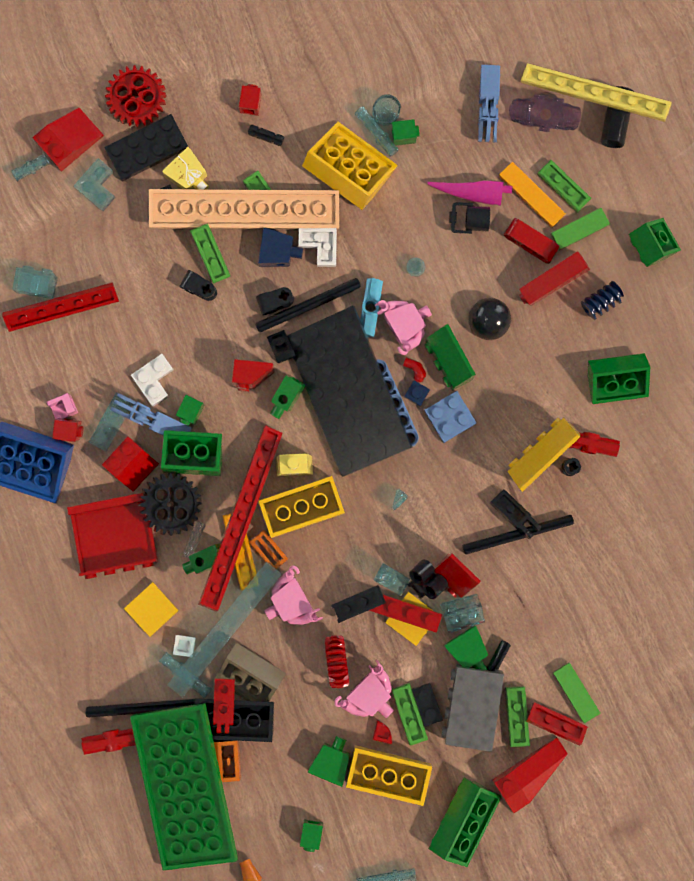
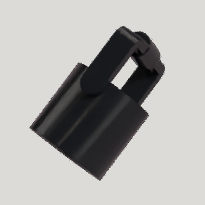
[449,202,490,234]

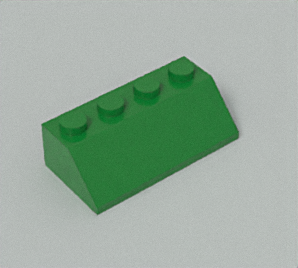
[428,777,502,867]

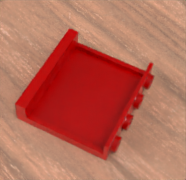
[67,493,158,579]

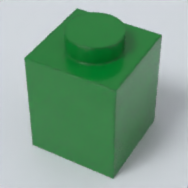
[391,119,420,146]
[176,395,205,426]
[300,819,323,852]

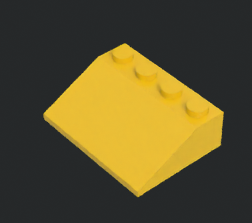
[302,122,398,210]
[507,417,580,492]

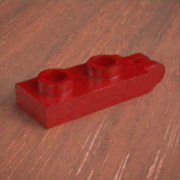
[213,678,235,733]

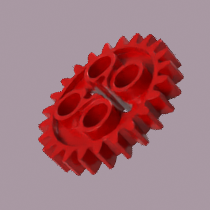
[105,65,167,127]

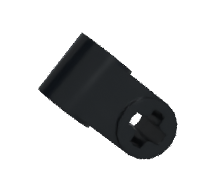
[179,270,217,301]
[256,287,294,316]

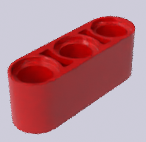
[503,218,560,264]

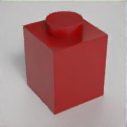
[239,84,262,116]
[52,418,84,442]

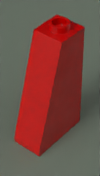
[519,251,591,306]

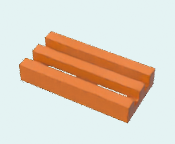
[249,530,288,571]

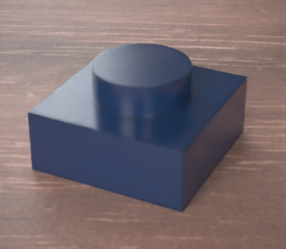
[404,380,430,407]

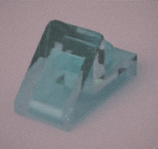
[374,563,410,596]

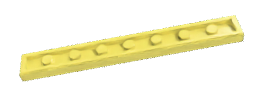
[521,63,672,122]

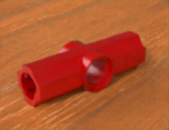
[569,432,620,457]
[81,728,136,755]

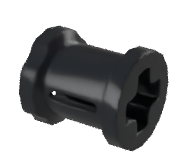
[561,458,581,476]

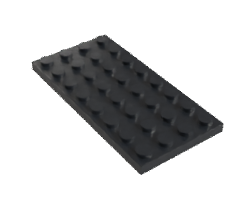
[287,305,413,477]

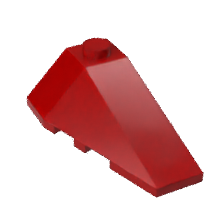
[492,737,568,813]

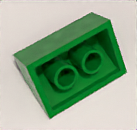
[424,324,476,391]
[588,353,651,404]
[161,430,222,476]

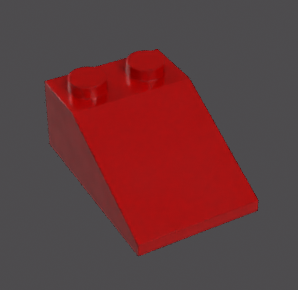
[32,108,104,172]
[434,553,481,598]

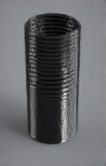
[600,86,634,148]

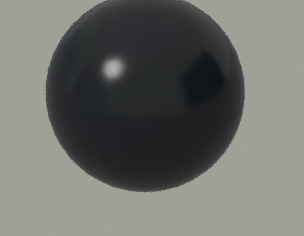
[468,298,511,340]

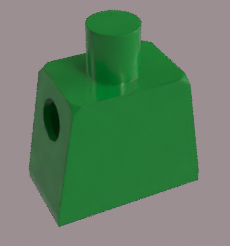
[270,375,305,419]
[182,543,220,575]
[444,626,488,670]
[307,736,350,787]

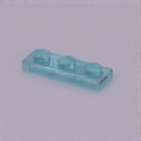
[89,392,133,452]

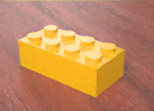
[259,476,345,538]
[346,745,432,806]

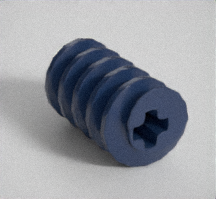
[581,281,624,320]

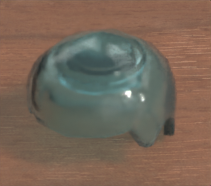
[372,94,401,126]

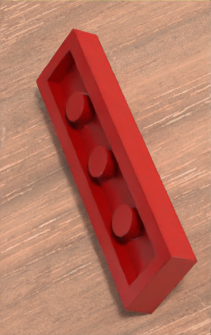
[369,595,443,633]

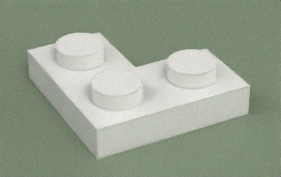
[299,228,337,267]
[131,354,173,407]

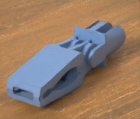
[478,65,500,143]
[110,393,192,436]

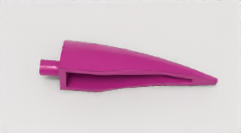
[427,181,512,206]

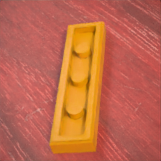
[499,162,566,228]
[223,513,260,590]

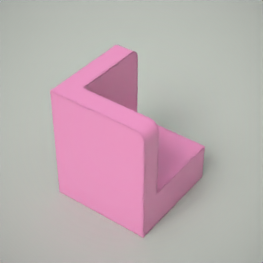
[47,393,78,419]

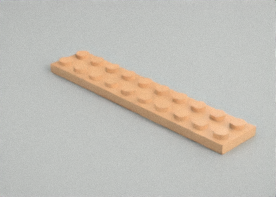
[149,189,339,229]

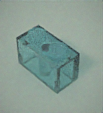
[12,265,58,299]

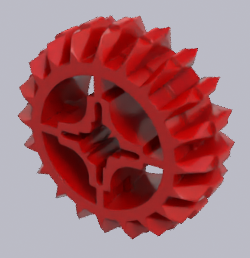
[325,635,349,689]

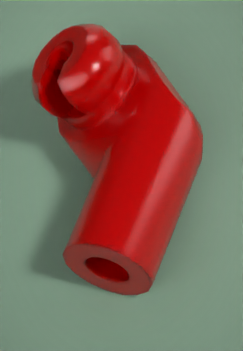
[403,357,426,382]

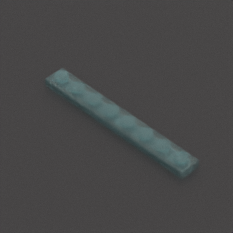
[167,562,282,697]

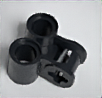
[407,559,448,599]

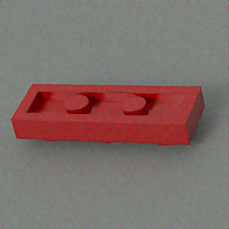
[526,702,588,746]

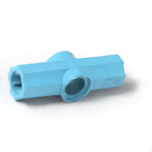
[360,278,383,338]

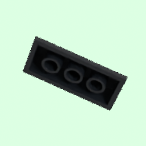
[195,698,274,742]

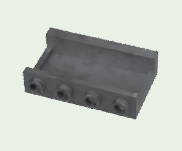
[442,664,504,752]

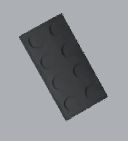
[104,114,188,182]

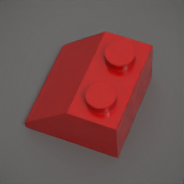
[232,359,275,392]
[102,436,159,492]

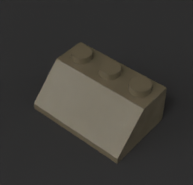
[214,643,286,701]

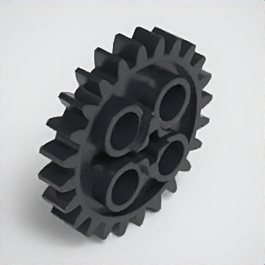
[138,473,202,536]

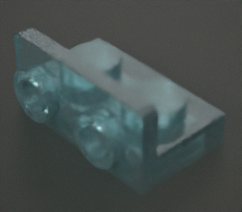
[440,594,485,633]

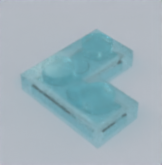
[74,158,115,211]

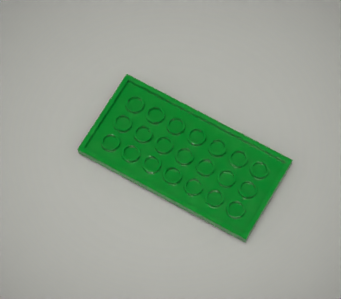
[130,703,238,871]

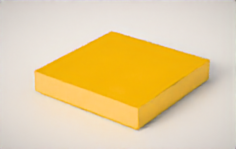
[124,582,179,637]
[385,592,433,646]

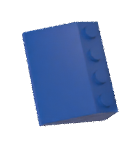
[0,421,74,503]

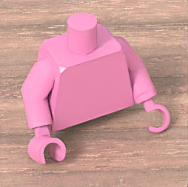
[375,300,432,355]
[264,566,323,625]
[334,660,394,718]

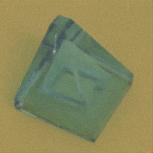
[392,489,408,511]

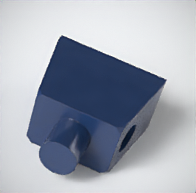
[258,228,303,267]

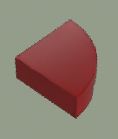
[373,720,392,744]

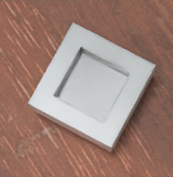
[173,635,196,657]

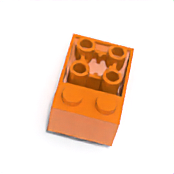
[213,740,241,782]

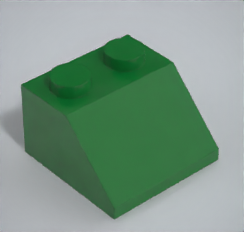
[628,218,681,267]

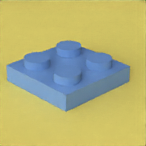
[424,391,477,443]

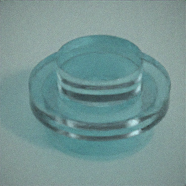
[406,258,425,277]

